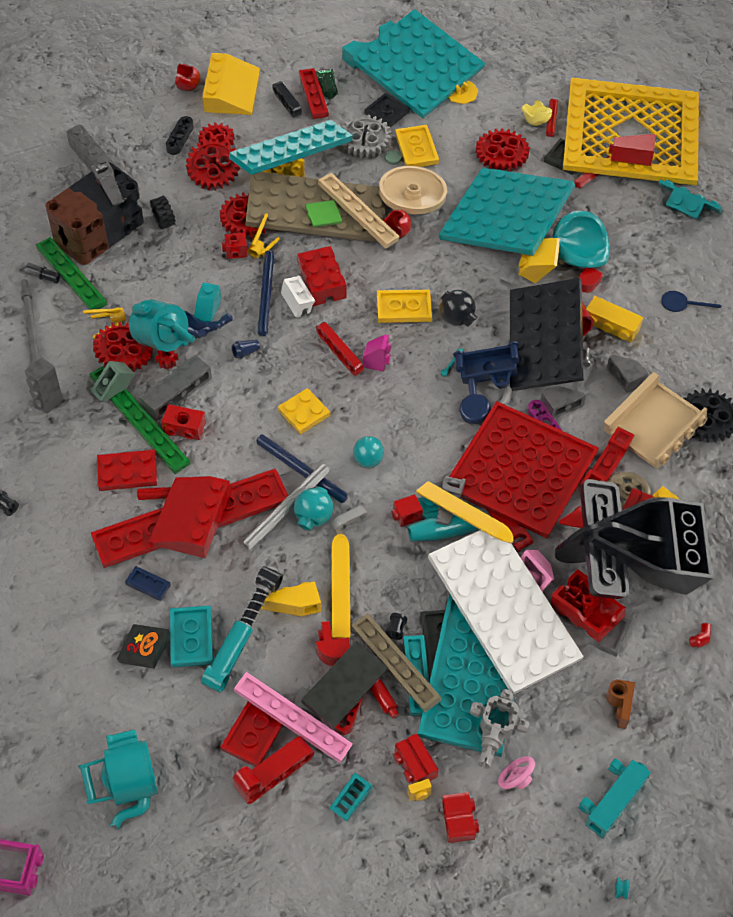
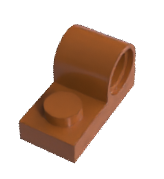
[606,679,635,729]

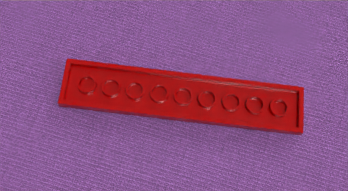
[91,468,289,568]

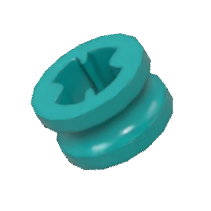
[615,878,629,900]

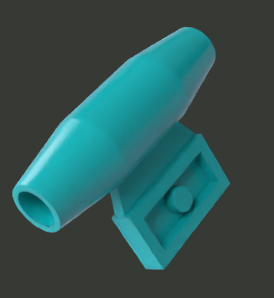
[408,497,485,542]

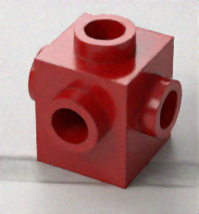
[222,233,248,259]

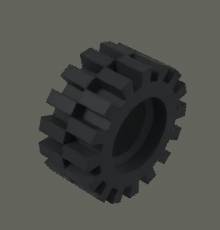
[150,195,176,230]

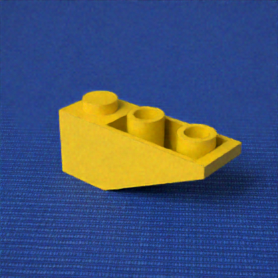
[261,581,321,617]

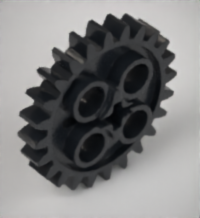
[683,388,733,443]

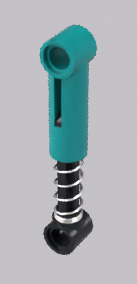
[201,566,283,693]

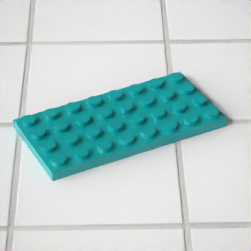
[418,593,513,757]

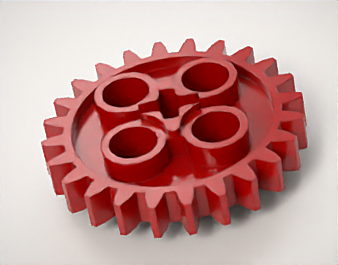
[475,128,530,172]
[186,139,240,191]
[220,192,270,238]
[93,322,153,372]

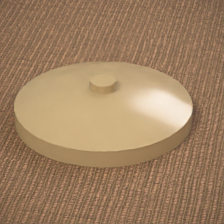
[379,166,447,214]

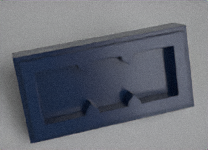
[125,566,171,601]

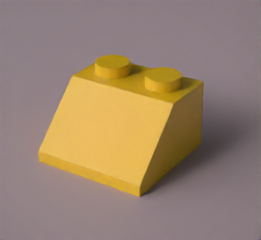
[519,238,560,284]

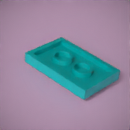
[170,605,213,668]

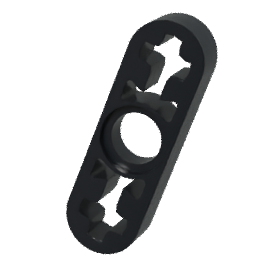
[272,81,302,118]
[166,116,194,155]

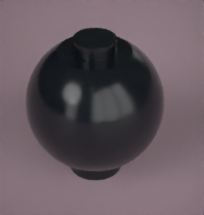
[440,290,477,327]

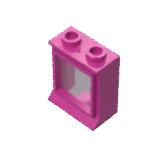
[0,839,44,896]

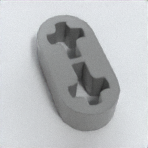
[332,506,369,534]

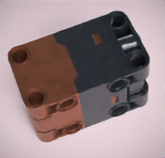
[45,162,144,265]

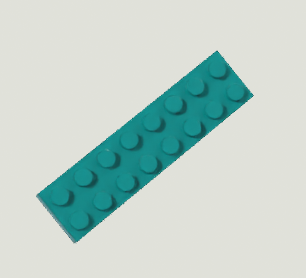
[229,120,353,175]

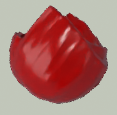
[175,63,200,91]
[383,209,411,239]

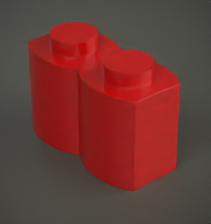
[442,792,479,843]

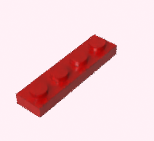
[299,68,329,119]

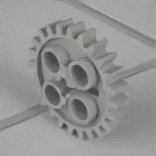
[340,115,392,158]

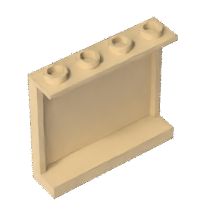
[604,372,707,469]

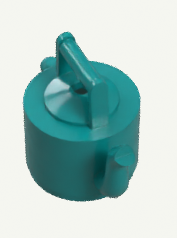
[129,299,195,352]
[78,729,158,829]

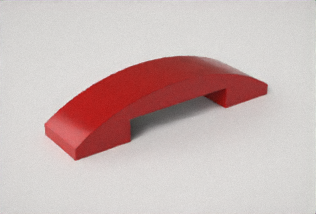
[580,426,635,485]

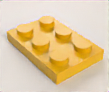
[395,125,439,167]
[377,290,432,323]

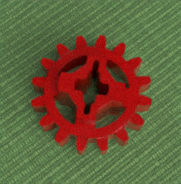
[198,122,235,145]

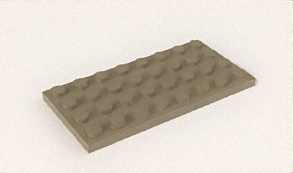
[245,172,385,242]

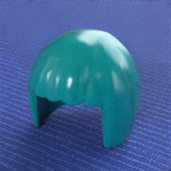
[353,436,384,468]

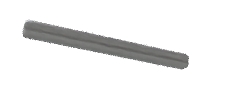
[243,464,329,549]

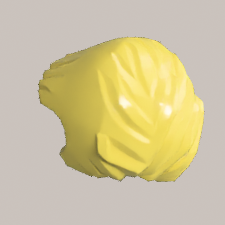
[522,100,552,126]

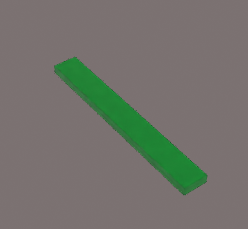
[89,366,190,474]

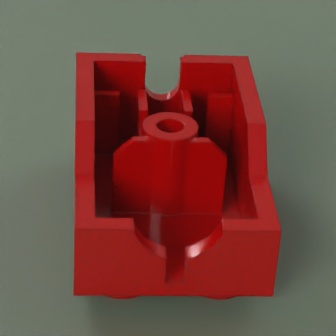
[297,246,347,306]
[551,569,626,642]

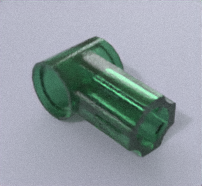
[316,69,338,99]

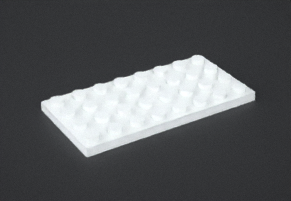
[428,530,584,695]

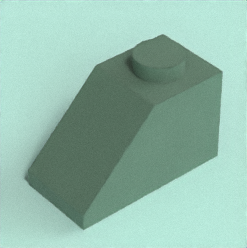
[91,361,135,402]

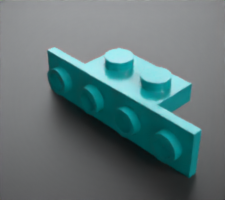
[659,180,722,220]

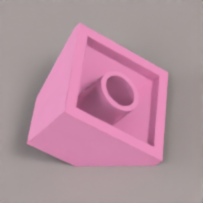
[520,550,554,592]

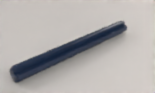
[258,250,274,336]
[256,434,348,503]

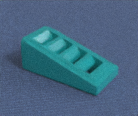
[329,773,373,822]

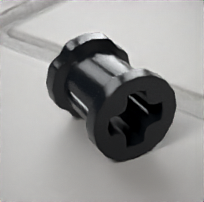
[0,491,19,516]
[385,613,408,640]

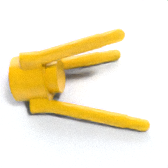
[247,213,280,258]
[83,307,126,339]

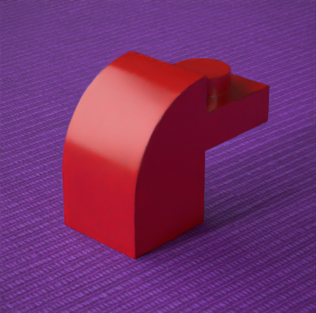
[316,621,350,666]

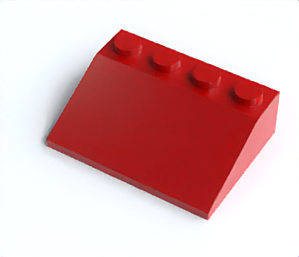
[148,476,231,558]

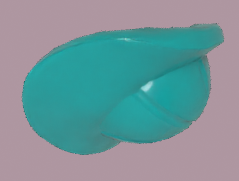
[553,211,610,268]

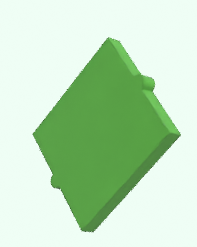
[305,200,342,228]

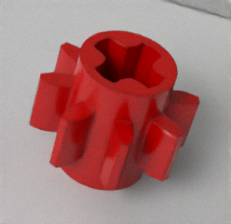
[155,350,179,370]

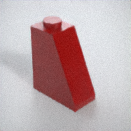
[608,134,655,166]

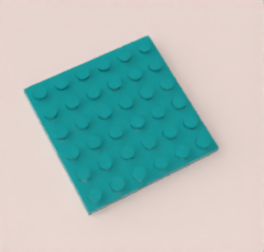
[351,9,486,118]
[438,168,575,256]

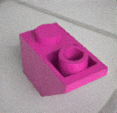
[363,334,392,372]

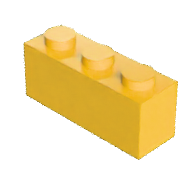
[586,296,644,343]

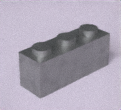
[24,357,63,414]

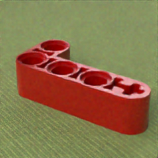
[233,736,315,804]

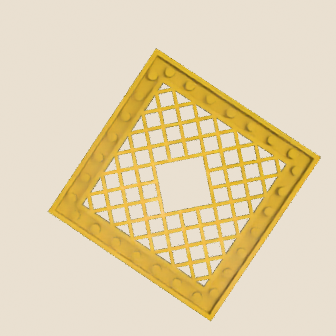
[563,78,699,186]

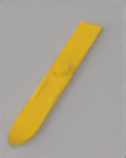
[416,481,514,543]
[332,534,350,639]

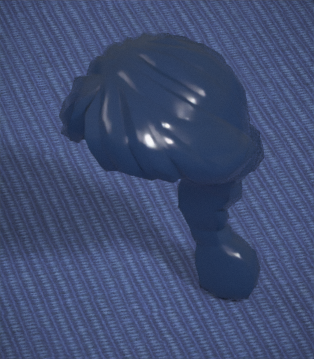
[184,311,233,339]

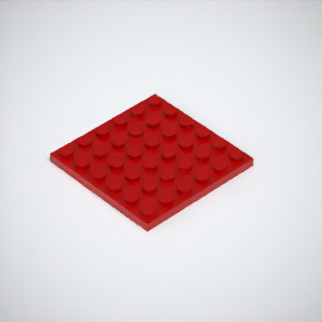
[449,401,599,539]

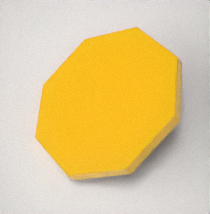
[448,81,478,104]

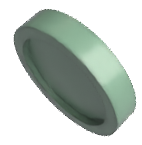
[385,150,402,165]

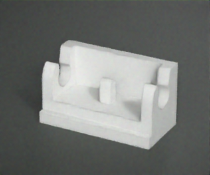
[281,276,315,318]

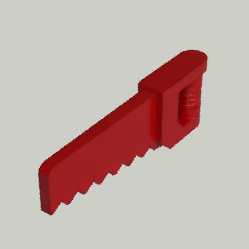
[486,510,533,553]

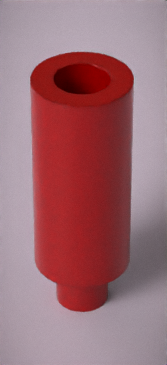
[370,678,399,719]

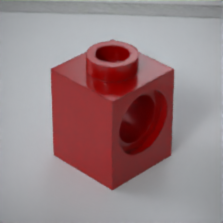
[391,494,423,527]

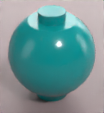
[294,486,333,531]

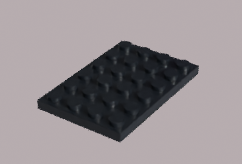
[510,278,584,391]

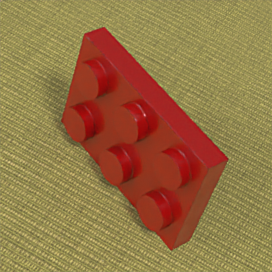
[97,449,157,491]
[221,701,284,767]

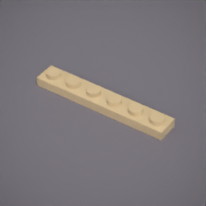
[318,173,400,248]

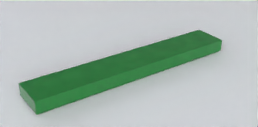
[36,237,107,310]

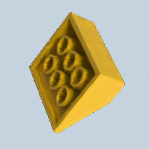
[202,53,260,115]

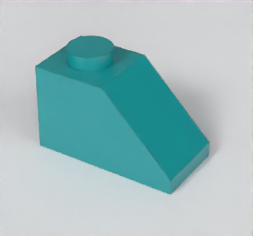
[194,282,222,322]

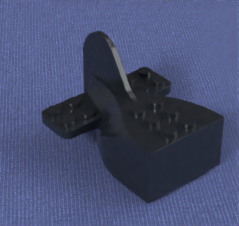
[555,479,713,599]

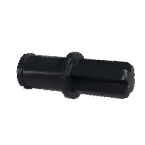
[25,263,60,284]

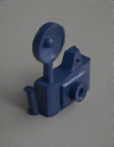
[453,341,519,424]

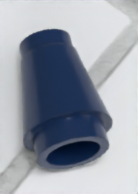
[231,339,260,359]

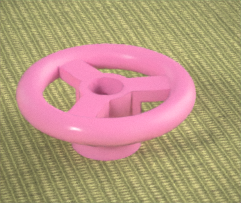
[498,756,535,789]

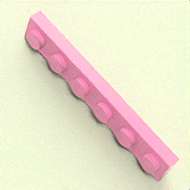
[233,672,353,763]

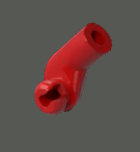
[689,623,711,648]

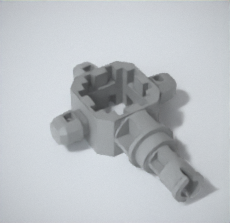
[470,689,530,769]

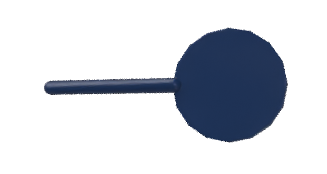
[661,291,722,312]

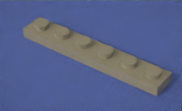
[351,613,442,713]

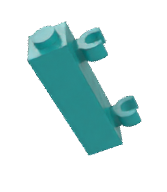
[578,758,651,839]

